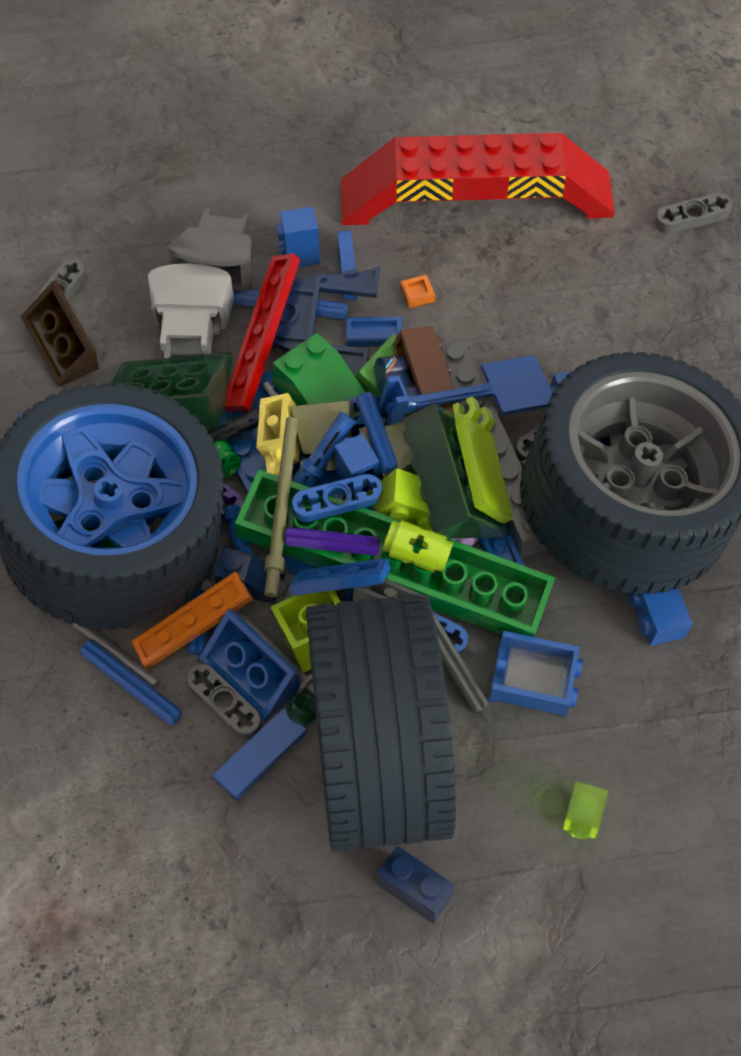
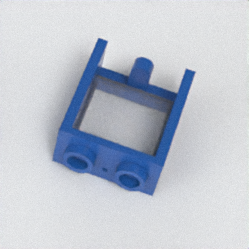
[488,630,583,717]

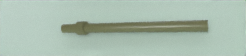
[264,417,298,597]

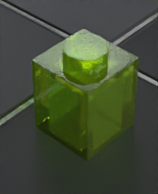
[563,781,608,839]

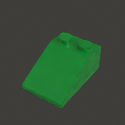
[272,333,366,418]

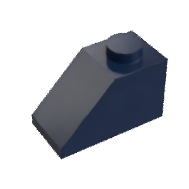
[214,548,285,604]

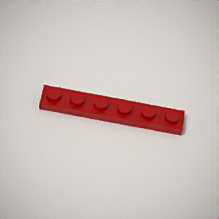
[221,253,300,413]

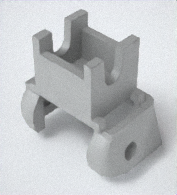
[148,263,234,366]

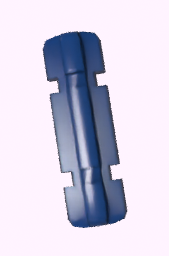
[223,504,253,554]

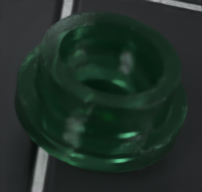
[286,693,316,724]

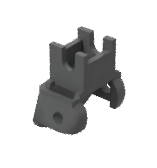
[169,208,253,291]

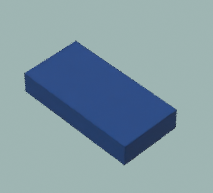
[345,316,403,347]

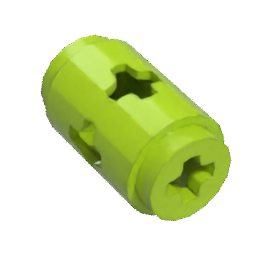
[382,520,453,573]

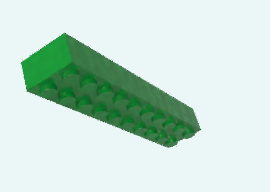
[235,469,555,637]

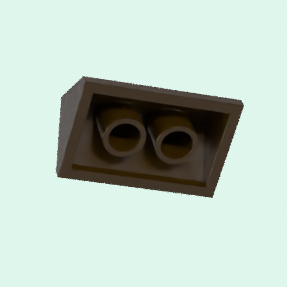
[20,281,99,386]

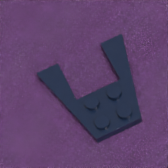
[272,267,381,376]

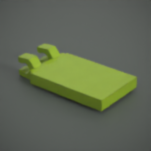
[453,396,513,524]

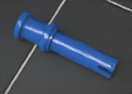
[291,411,356,488]

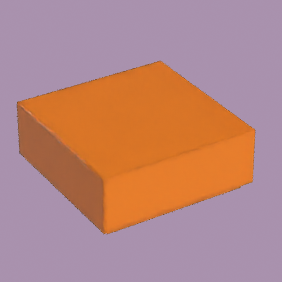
[400,274,436,309]

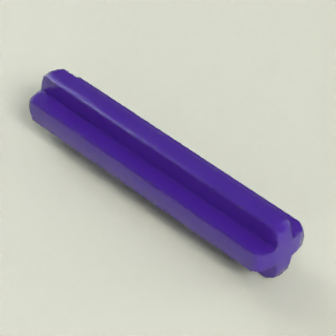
[285,527,380,556]

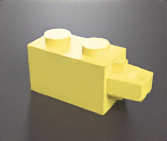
[256,393,300,476]

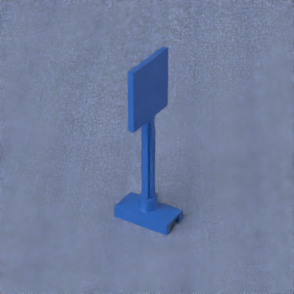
[378,355,552,426]

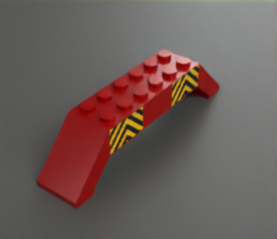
[341,133,614,225]

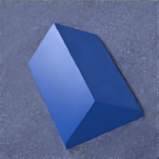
[199,609,300,721]

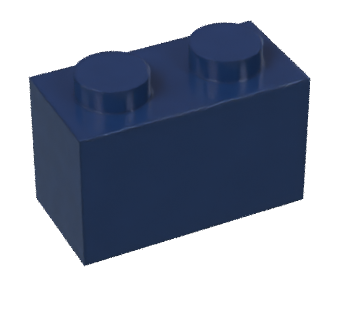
[377,846,455,924]

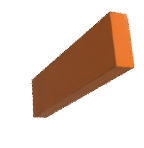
[131,572,253,670]

